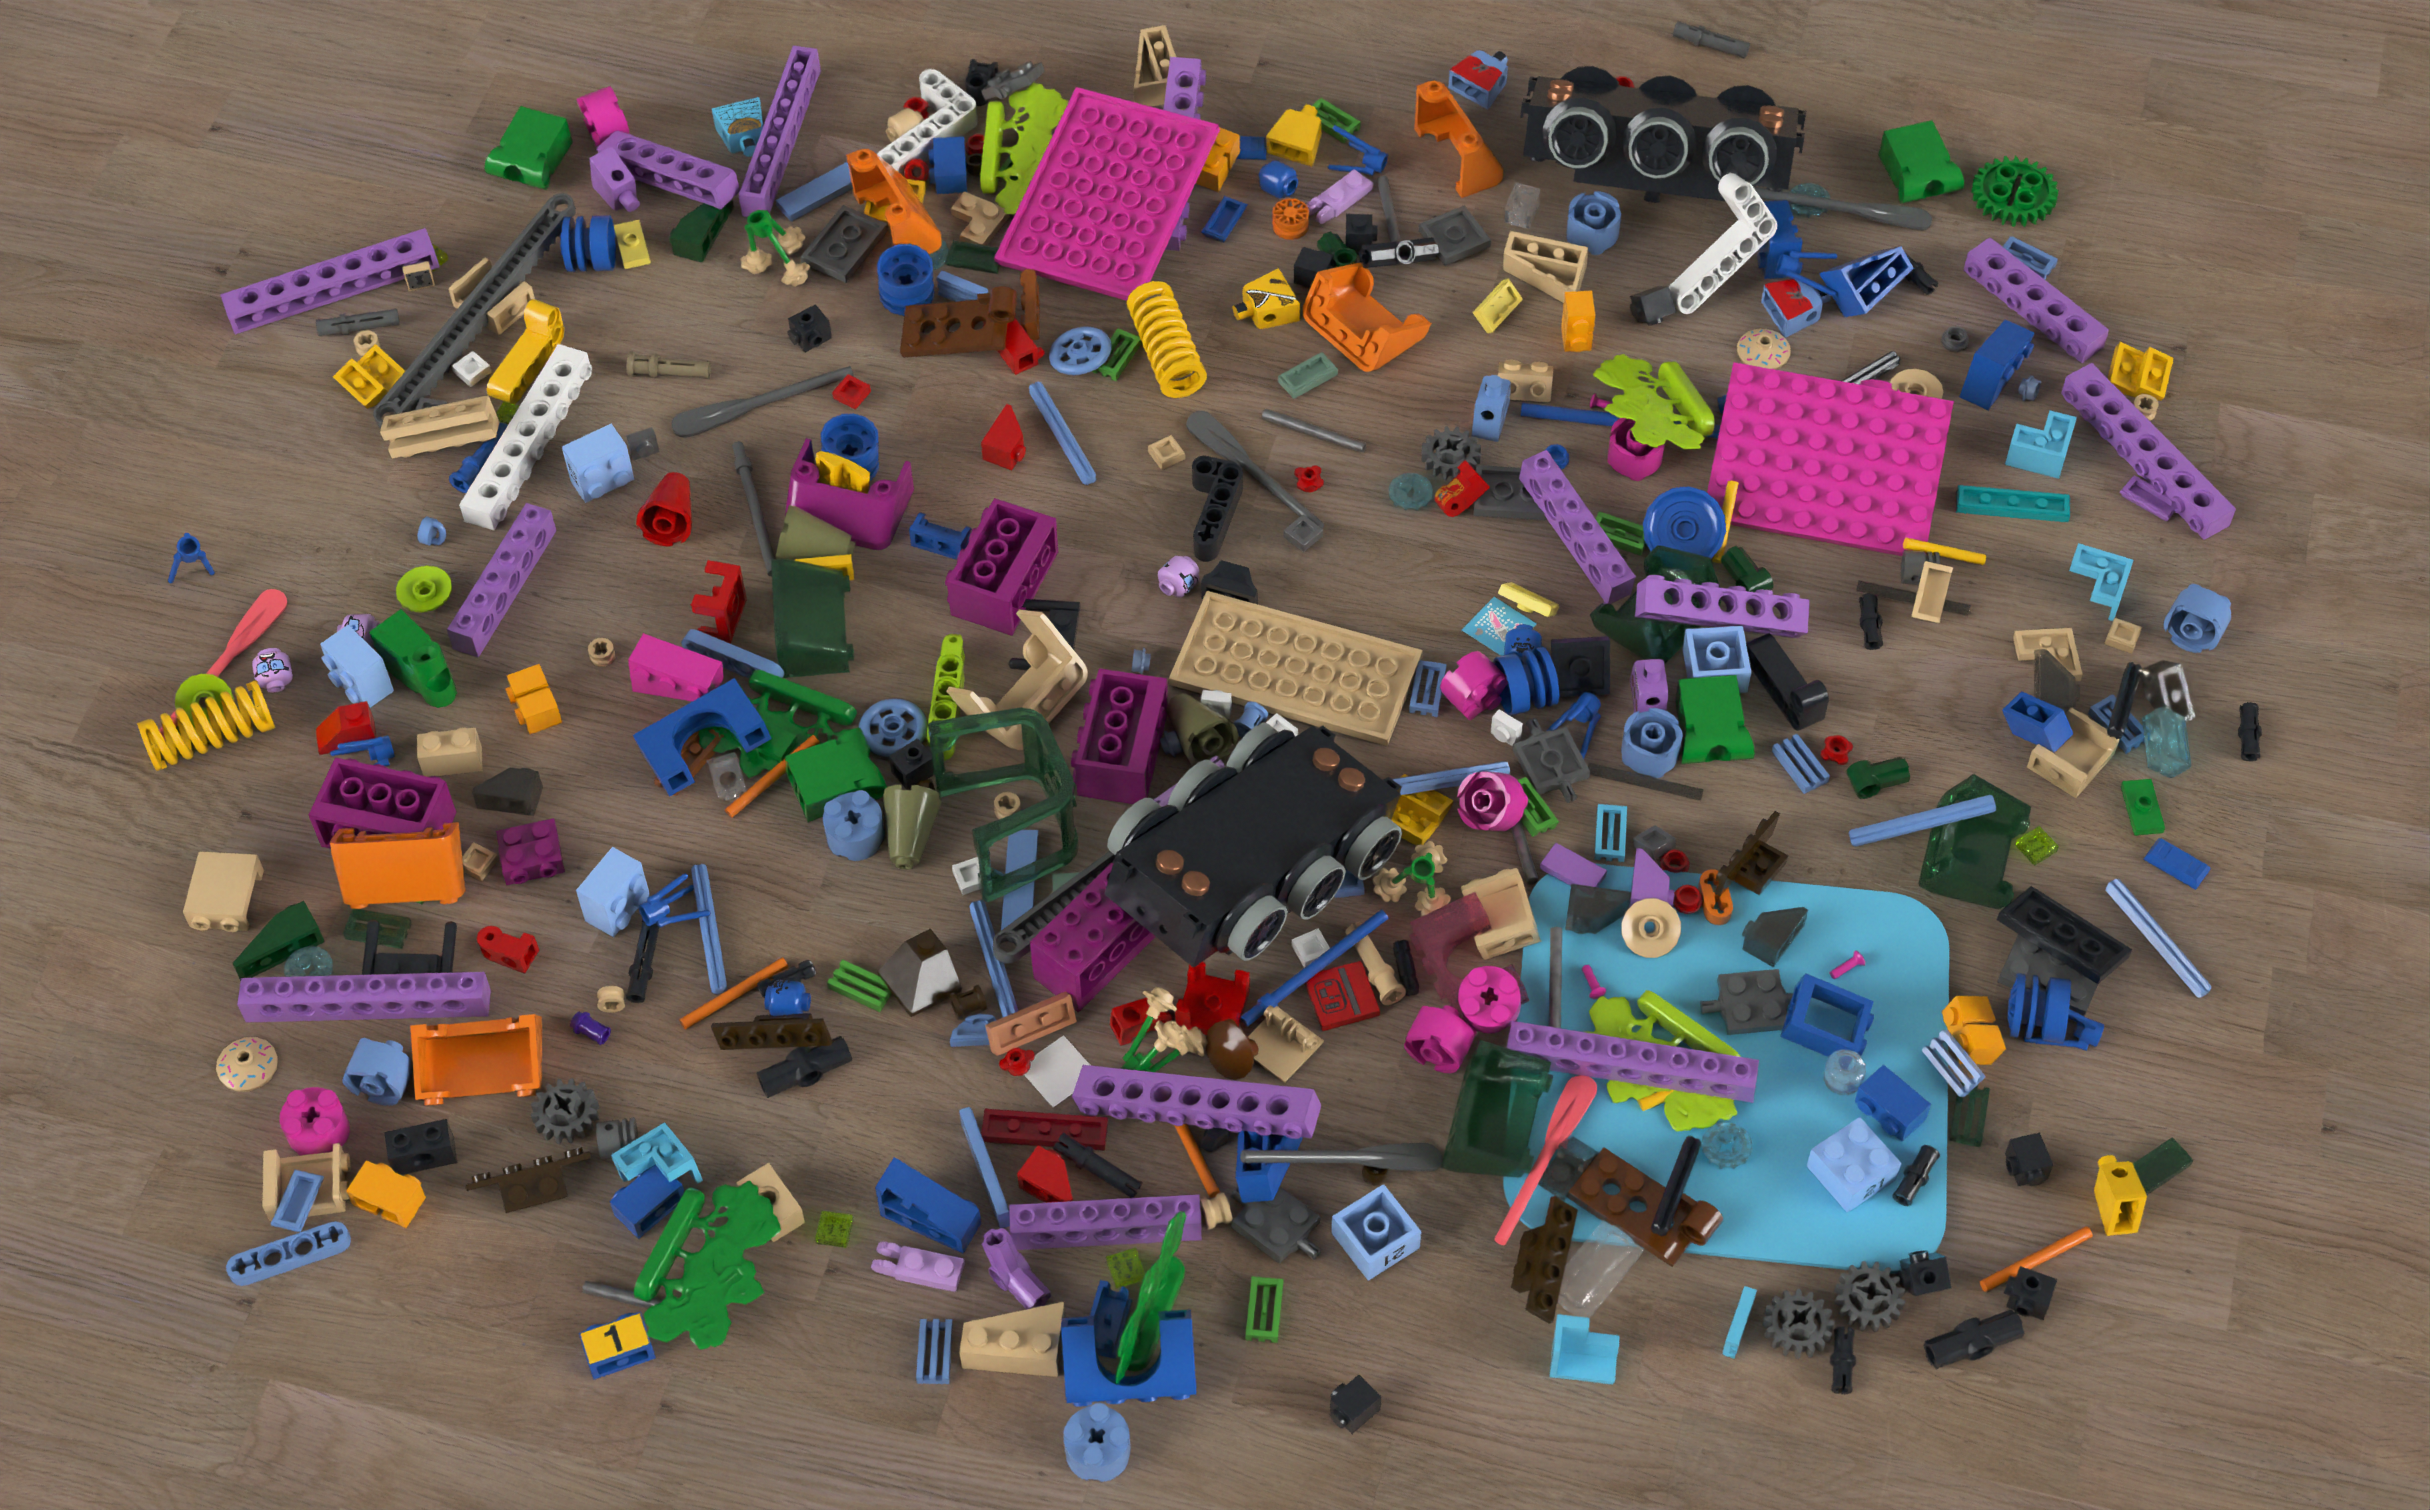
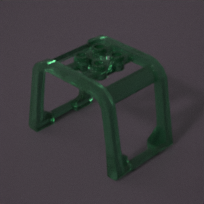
[928,707,1079,902]

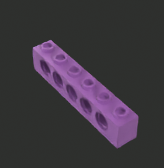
[597,130,740,209]
[1963,237,2109,363]
[1519,450,1636,605]
[447,503,556,657]
[1635,575,1809,638]
[1009,1195,1202,1250]

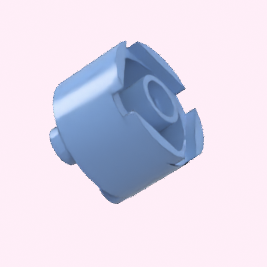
[1566,191,1621,255]
[2164,584,2231,653]
[1621,708,1683,778]
[823,790,885,861]
[342,1038,413,1106]
[1064,1403,1131,1482]

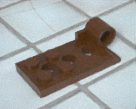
[900,286,1017,358]
[1567,1148,1723,1267]

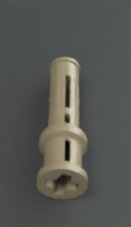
[627,352,711,379]

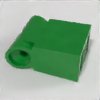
[484,106,573,190]
[1878,120,1964,204]
[369,609,457,708]
[1675,675,1755,764]
[785,727,887,822]

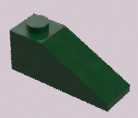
[669,198,734,263]
[232,901,325,981]

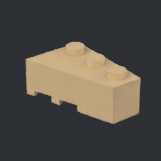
[1134,25,1184,107]
[1503,231,1588,303]
[959,1302,1066,1377]

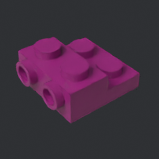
[496,818,565,885]

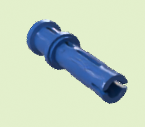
[449,422,508,493]

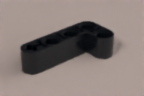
[1192,456,1243,562]
[1746,633,1829,731]

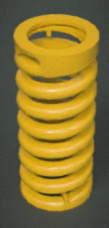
[1127,281,1207,398]
[137,680,275,771]

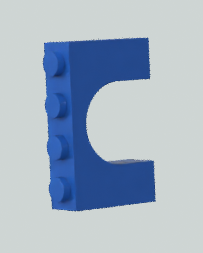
[633,678,772,797]
[1061,1309,1197,1407]

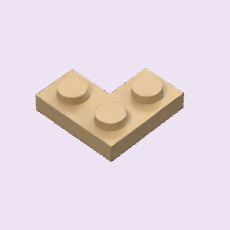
[951,191,1010,251]
[2013,628,2083,683]

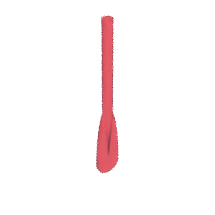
[159,589,287,740]
[1494,1075,1597,1245]

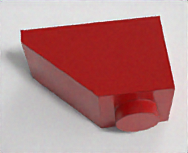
[981,404,1026,471]
[316,701,377,755]
[1017,1145,1073,1203]

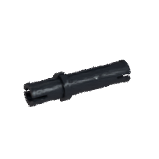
[626,919,659,1003]
[1053,1132,1143,1198]

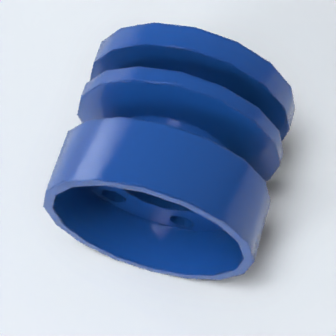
[560,215,616,272]
[877,244,935,316]
[821,414,879,482]
[1493,646,1559,716]
[2007,973,2071,1044]

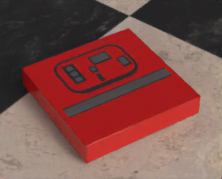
[1304,961,1380,1031]

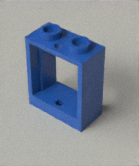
[1780,973,1874,1065]

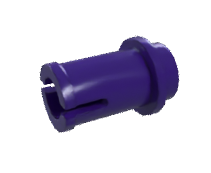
[570,1011,611,1045]

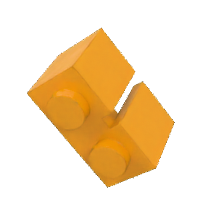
[1195,127,1240,192]
[1561,291,1595,352]
[505,664,562,735]
[1941,996,2006,1065]
[346,1160,426,1228]

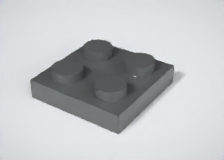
[1419,205,1491,266]

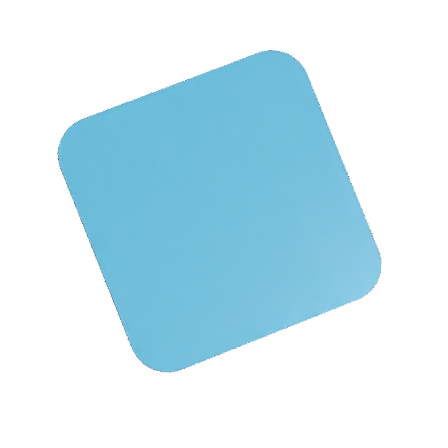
[1503,864,1949,1274]

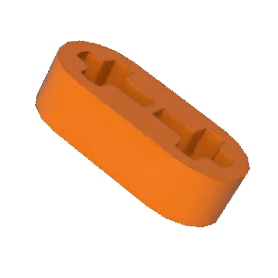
[1698,869,1733,925]

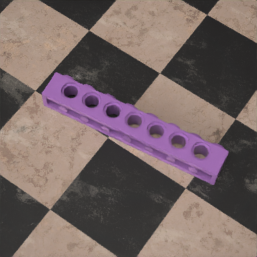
[739,46,821,217]
[1163,57,1206,251]
[220,228,440,334]
[2061,363,2236,540]
[237,972,491,1022]
[1506,1021,1759,1103]
[1072,1065,1321,1139]

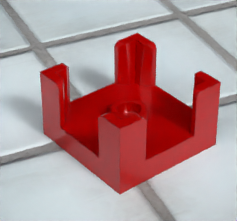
[691,560,747,644]
[1175,962,1250,1035]

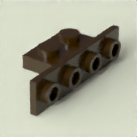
[1715,811,1788,897]
[711,1013,833,1050]
[466,1147,592,1213]
[1511,1196,1578,1324]

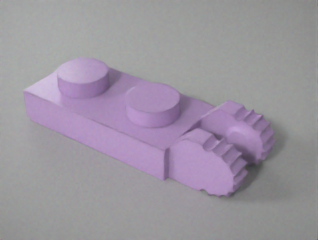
[1305,169,1373,224]
[871,1241,965,1292]

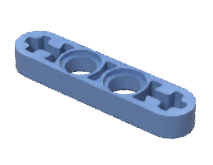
[681,629,784,678]
[226,1221,351,1286]

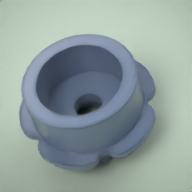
[2018,375,2041,401]
[1131,647,1151,675]
[1160,730,1184,758]

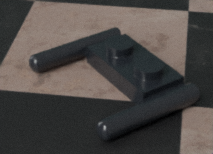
[1009,599,1080,670]
[362,919,457,975]

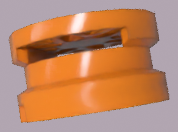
[1272,198,1309,240]

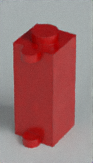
[983,313,1045,375]

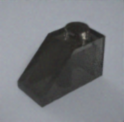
[2034,649,2080,708]
[2139,660,2195,728]
[472,767,543,816]
[1565,884,1631,934]
[1742,907,1808,967]

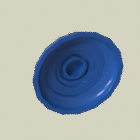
[1643,486,1726,569]

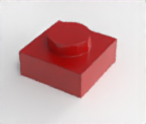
[832,374,871,410]

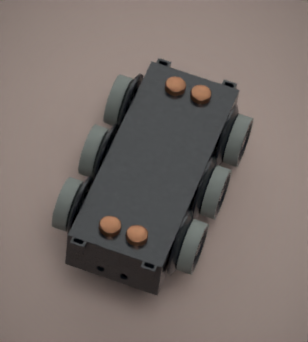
[1520,66,1806,203]
[1105,723,1402,968]

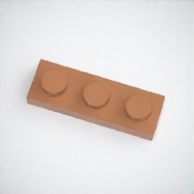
[985,992,1077,1056]

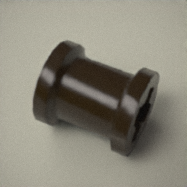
[949,985,987,1020]

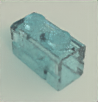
[2142,707,2192,778]

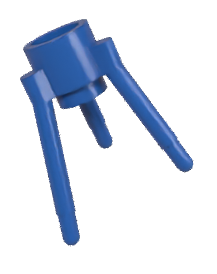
[1328,125,1388,176]
[1776,250,1838,297]
[168,533,215,583]
[1546,692,1601,759]
[330,735,395,767]
[639,873,711,928]
[2024,1009,2104,1051]

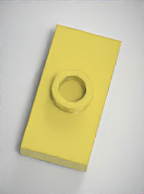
[614,220,651,269]
[1472,278,1523,333]
[1498,582,1560,617]

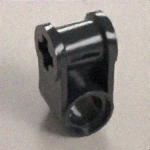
[965,59,998,107]

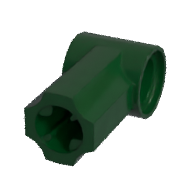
[1317,231,1357,267]
[1721,545,1773,592]
[1846,757,1910,799]

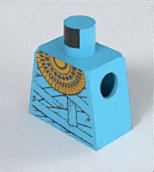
[712,97,764,157]

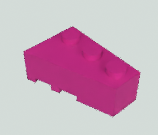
[628,633,724,702]

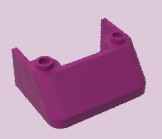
[785,438,914,550]

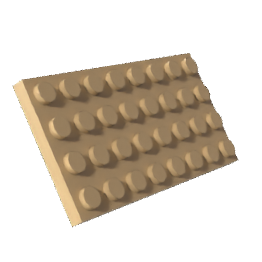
[1169,591,1423,746]

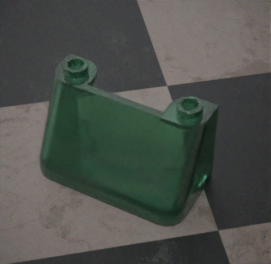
[1590,545,1722,664]
[771,558,854,678]
[1919,774,2031,910]
[1441,1040,1553,1178]

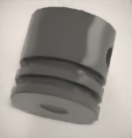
[1901,550,1940,585]
[596,1117,639,1160]

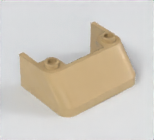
[946,609,1088,750]

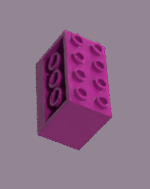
[945,498,1059,636]
[1071,668,1168,804]
[308,757,457,849]
[1030,863,1156,1013]

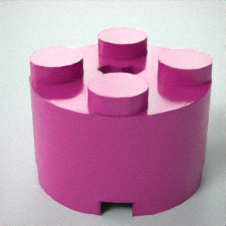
[576,86,630,147]
[1607,418,1665,481]
[1440,651,1508,720]
[1457,771,1528,832]
[1458,966,1521,1034]
[1404,1005,1477,1073]
[279,1087,350,1156]

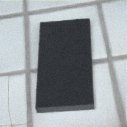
[1997,886,2132,984]

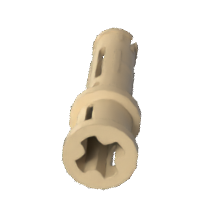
[1345,922,1406,1005]

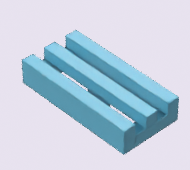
[1594,804,1627,862]
[1722,1286,1757,1359]

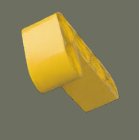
[487,299,564,405]

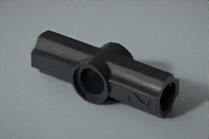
[1359,237,1439,268]
[756,1036,852,1098]
[1923,1309,2025,1369]

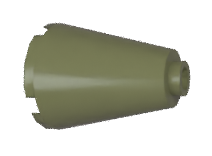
[776,505,856,561]
[1166,693,1238,765]
[883,784,942,870]

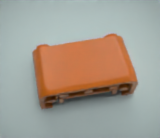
[1415,81,1504,198]
[846,149,942,254]
[1302,262,1432,372]
[330,822,466,909]
[410,1014,542,1106]

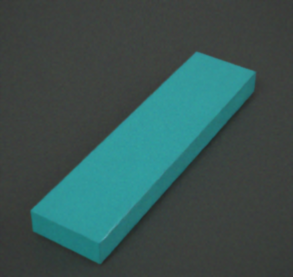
[1956,485,2070,522]

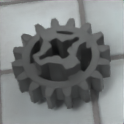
[1421,426,1481,481]
[531,1078,600,1144]
[1834,1261,1905,1332]
[1762,1289,1834,1359]

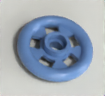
[1049,327,1112,375]
[859,698,928,757]

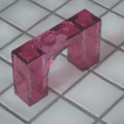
[1409,892,1529,1025]

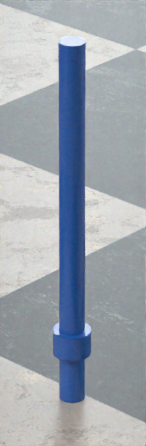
[1240,909,1389,1027]

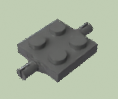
[982,61,1045,100]
[1513,718,1590,803]
[1700,969,1793,1035]
[1230,1187,1322,1264]

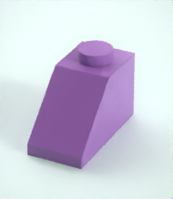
[1629,848,1674,908]

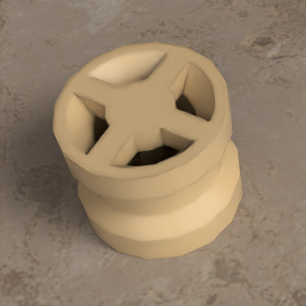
[1200,1192,1232,1230]

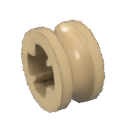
[354,330,380,357]
[2133,394,2159,421]
[588,638,615,667]
[994,792,1021,821]
[597,986,625,1013]

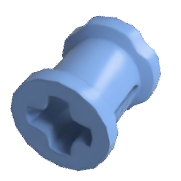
[1233,701,1268,738]

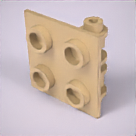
[1248,1005,1324,1083]

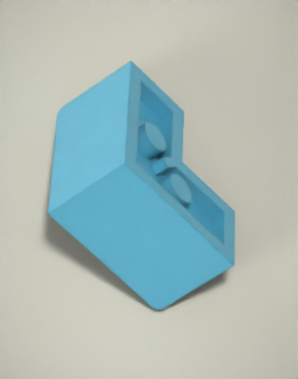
[2005,410,2077,479]
[2069,543,2134,621]
[611,1122,703,1184]
[1550,1314,1620,1384]

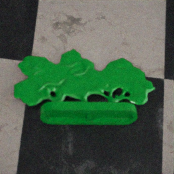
[698,670,857,778]
[634,1180,781,1350]
[1116,1211,1187,1386]

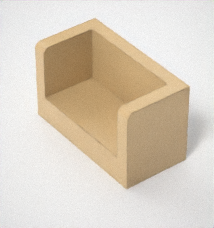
[1911,561,1953,623]

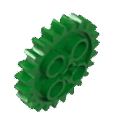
[1971,156,2059,227]

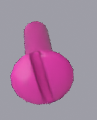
[1590,393,1613,408]
[1830,951,1865,979]
[1582,965,1606,999]

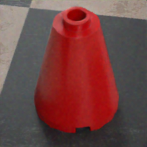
[636,472,692,547]

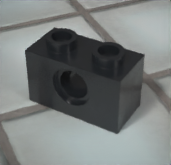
[384,1119,457,1175]

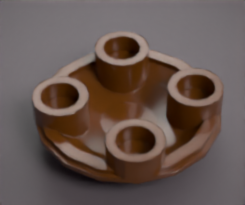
[1206,1019,1259,1080]

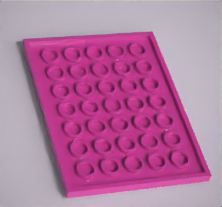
[994,87,1220,301]
[1707,362,1954,556]

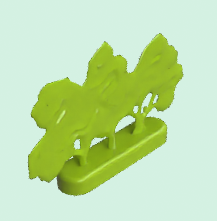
[980,82,1069,214]
[1593,354,1715,449]
[1585,990,1741,1131]

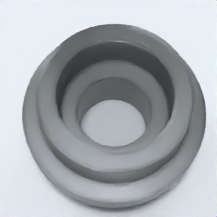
[1941,326,1969,352]

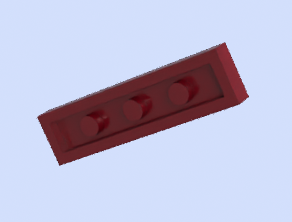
[981,1109,1108,1151]

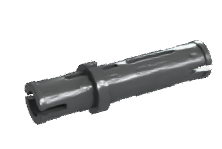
[1673,21,1750,59]
[316,308,400,337]

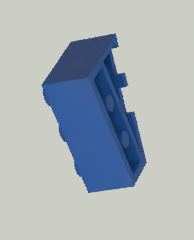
[1757,200,1803,279]
[1819,246,1914,317]
[1959,319,2034,411]
[1236,1109,1303,1203]
[875,1157,981,1254]

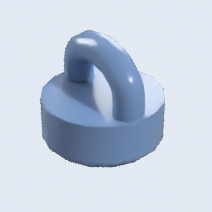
[418,516,446,546]

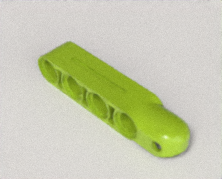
[927,634,965,761]

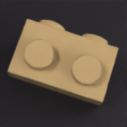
[1498,360,1553,402]

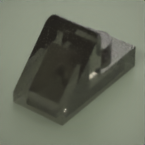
[1538,1137,1599,1201]

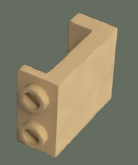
[449,258,535,336]
[2027,708,2120,798]
[183,852,264,932]
[1461,868,1541,960]
[263,1143,351,1221]

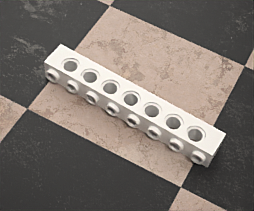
[459,344,592,530]

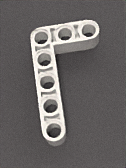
[877,69,978,176]
[1669,173,1777,314]

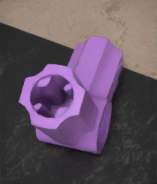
[982,1228,1051,1309]

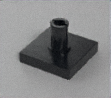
[1551,636,1610,697]

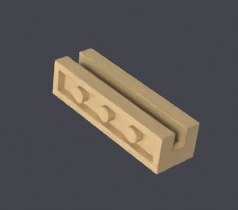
[380,395,500,458]

